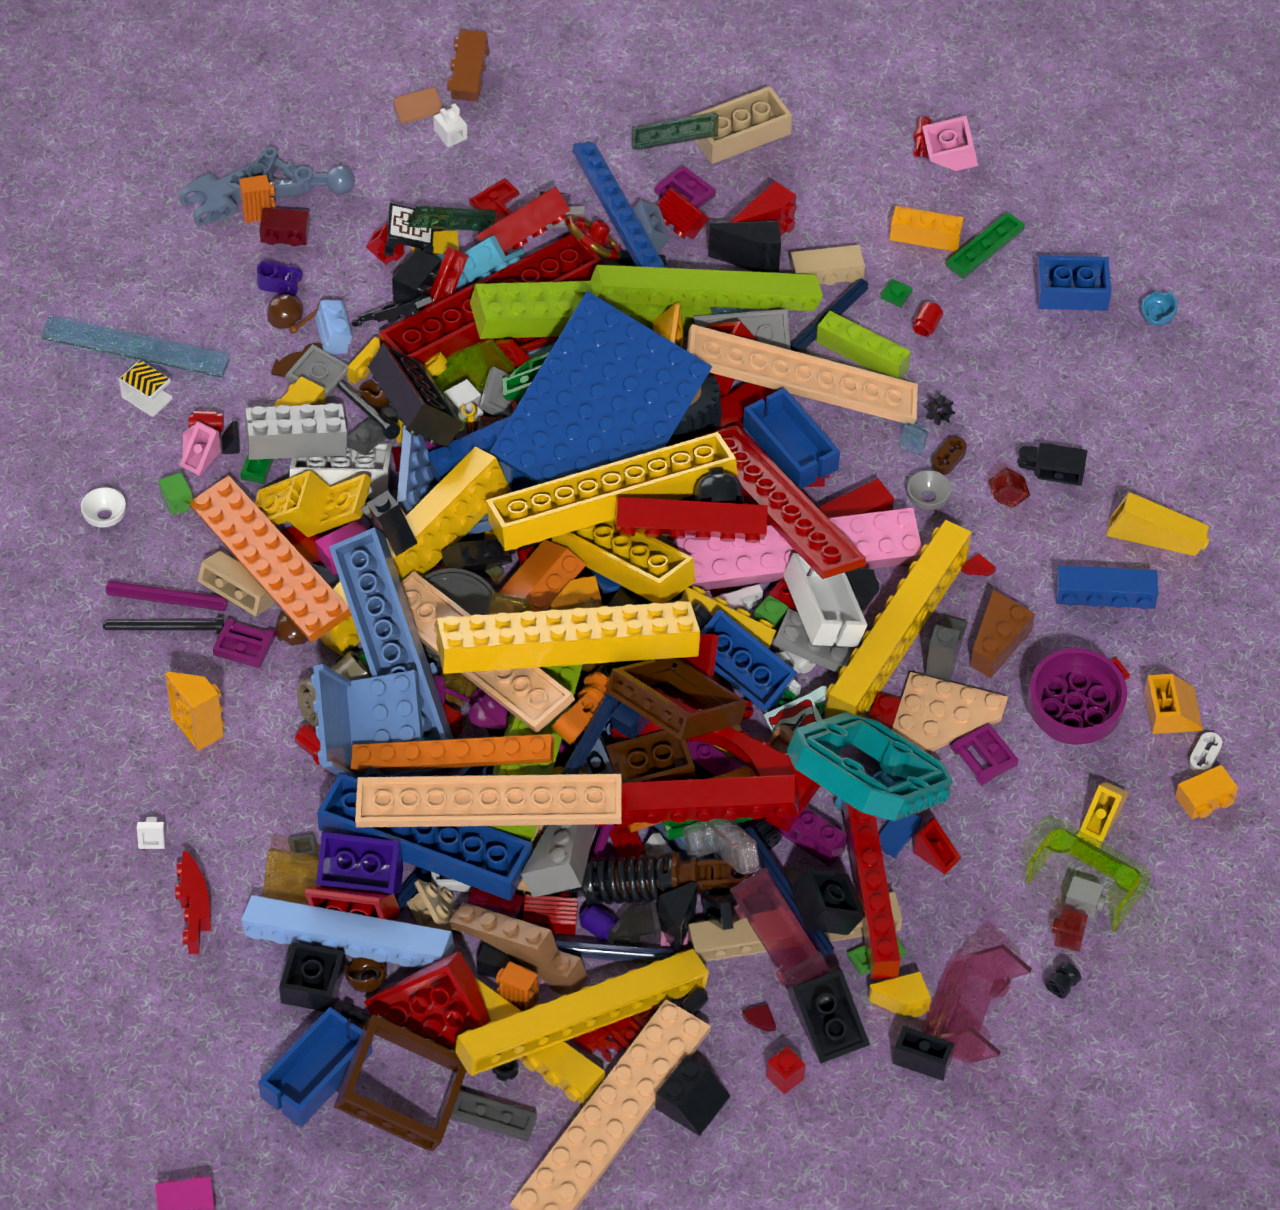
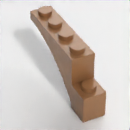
[449,902,587,995]

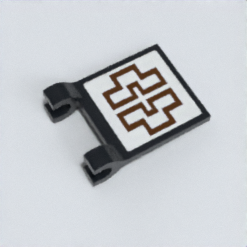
[384,203,435,256]

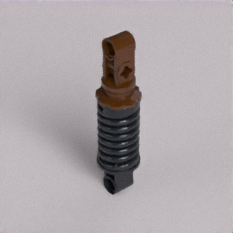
[552,852,754,907]

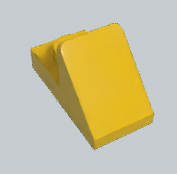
[347,337,381,385]

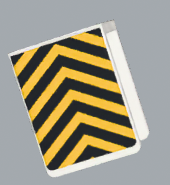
[119,360,173,416]

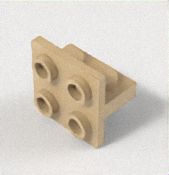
[407,879,464,933]

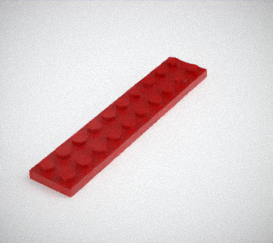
[695,424,866,579]

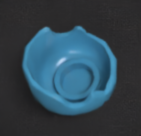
[1141,290,1178,326]

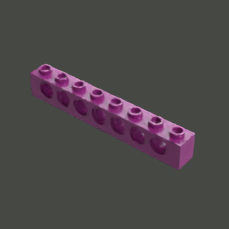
[686,741,847,867]

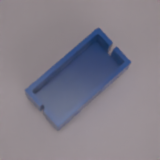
[743,388,840,490]
[258,1007,372,1127]

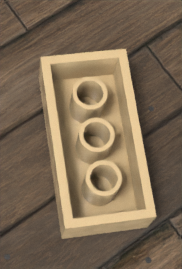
[690,86,792,164]

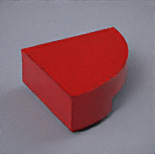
[961,553,996,576]

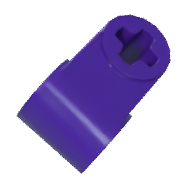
[257,261,303,296]

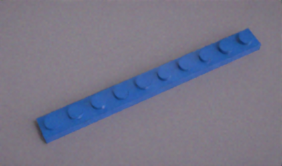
[572,142,666,268]

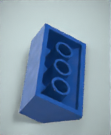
[700,609,798,713]

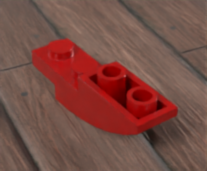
[175,851,212,954]

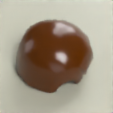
[267,294,303,329]
[358,381,391,408]
[274,613,308,646]
[344,957,387,993]

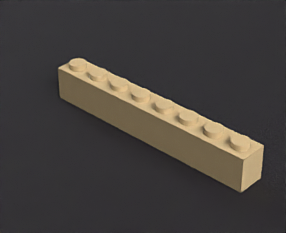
[688,892,902,962]

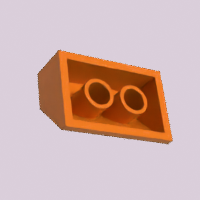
[497,540,587,613]

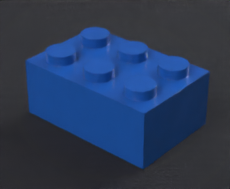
[1036,255,1111,311]

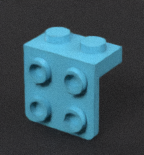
[463,235,525,282]

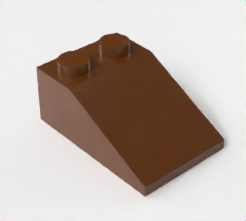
[606,730,696,783]

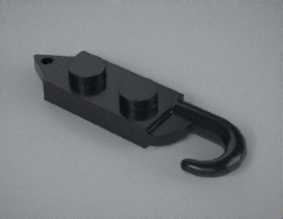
[351,294,433,327]

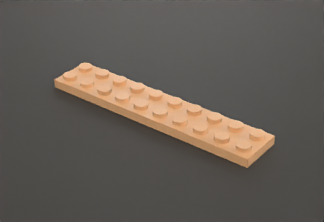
[687,324,918,425]
[401,571,575,733]
[355,774,622,828]
[510,999,711,1210]

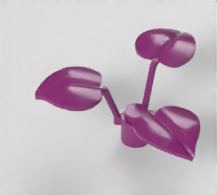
[433,676,508,730]

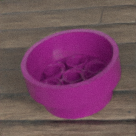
[1028,648,1127,745]

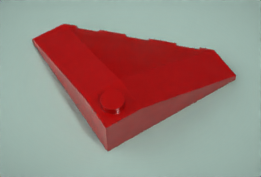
[364,951,491,1050]

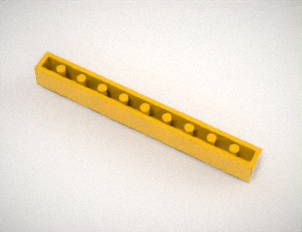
[455,949,709,1077]

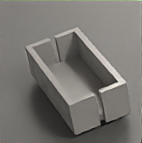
[245,403,347,460]

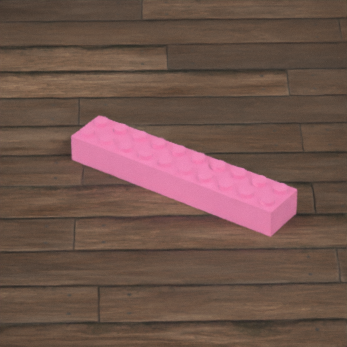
[671,508,922,593]

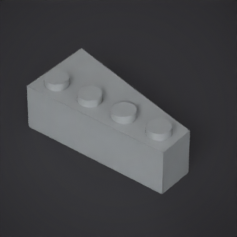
[521,825,595,897]

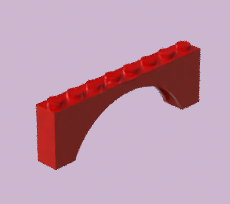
[611,686,821,833]

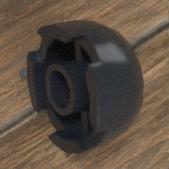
[695,469,744,504]

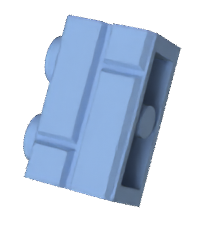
[315,300,352,354]

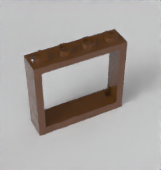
[606,658,747,740]
[334,1014,467,1152]

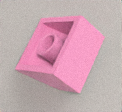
[922,115,978,171]

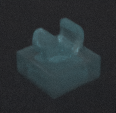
[899,423,929,455]

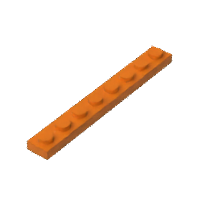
[351,734,554,773]

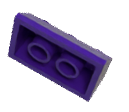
[316,832,404,894]

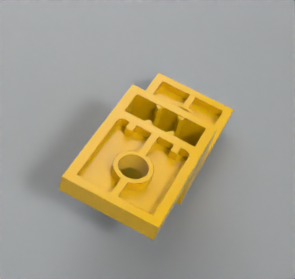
[254,470,372,537]

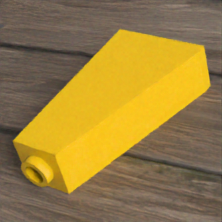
[1106,492,1210,556]

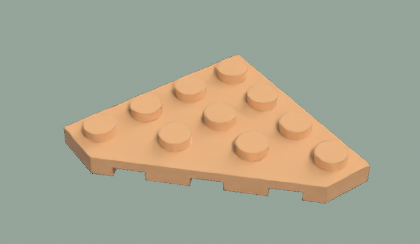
[892,672,1008,752]

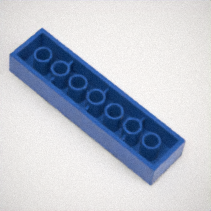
[317,773,532,901]

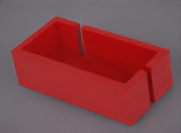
[472,187,571,256]

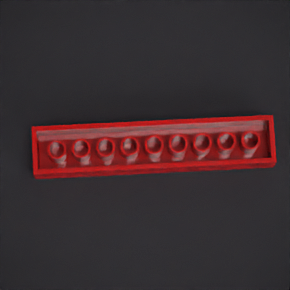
[379,234,602,364]

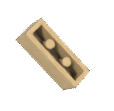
[790,245,865,285]
[198,551,275,617]

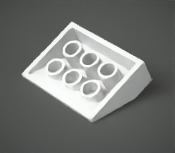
[290,442,392,500]

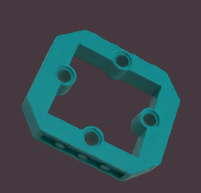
[787,712,953,821]

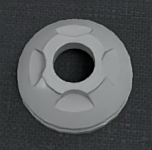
[907,470,952,510]

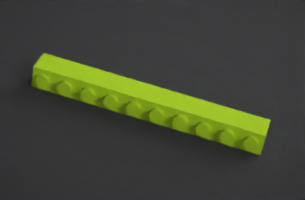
[590,265,823,311]

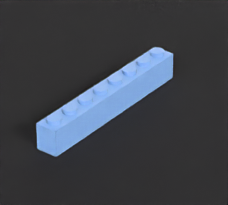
[241,895,455,969]

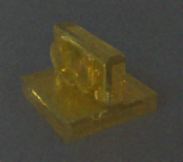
[262,847,319,906]

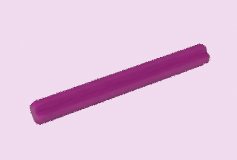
[106,581,228,611]

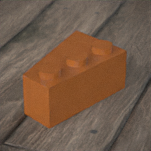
[447,29,490,102]
[970,589,1035,678]

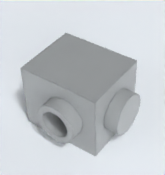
[1064,876,1106,919]

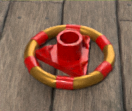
[565,215,622,261]

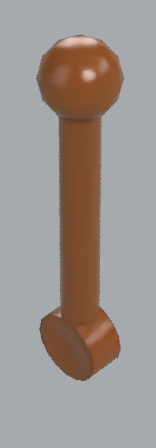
[289,303,320,334]

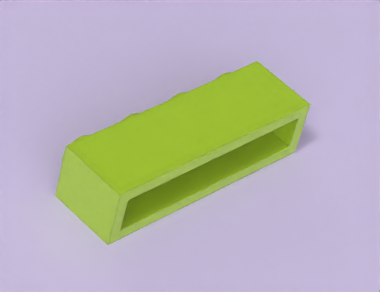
[816,311,911,379]

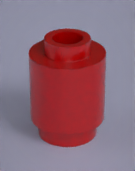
[913,302,943,337]
[188,410,224,432]

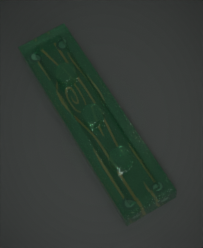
[632,112,719,150]
[407,206,497,231]

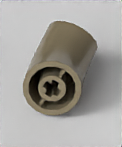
[297,651,372,727]

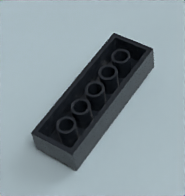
[368,343,463,447]

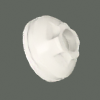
[81,488,126,527]

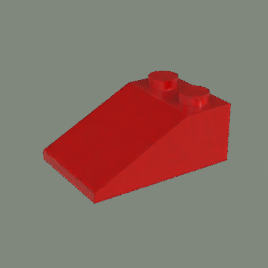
[731,182,797,236]

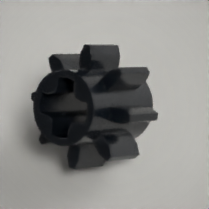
[924,394,955,425]

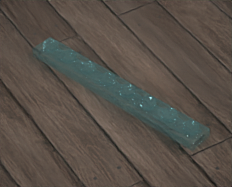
[41,316,230,378]

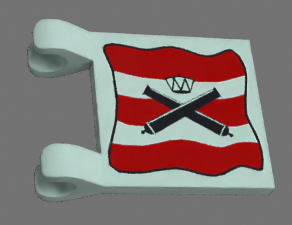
[763,686,828,734]

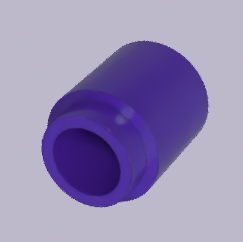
[579,905,620,941]

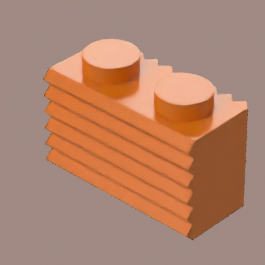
[239,175,276,224]
[496,961,539,1012]

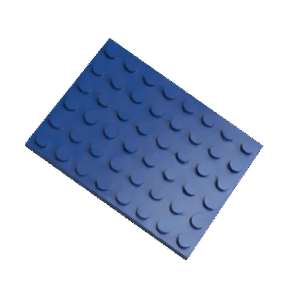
[489,291,713,484]

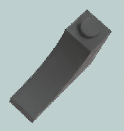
[925,616,968,682]

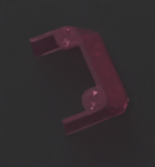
[730,867,829,988]
[921,944,1032,1063]

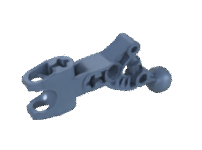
[178,147,355,226]

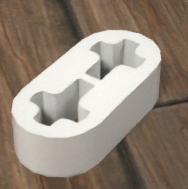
[1189,732,1222,775]

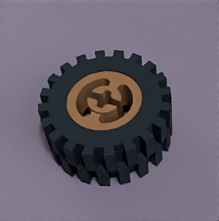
[666,372,722,447]

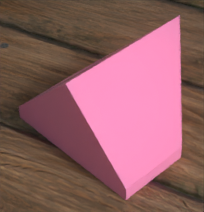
[179,422,221,476]

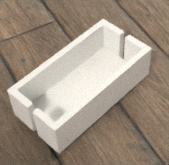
[783,553,867,647]

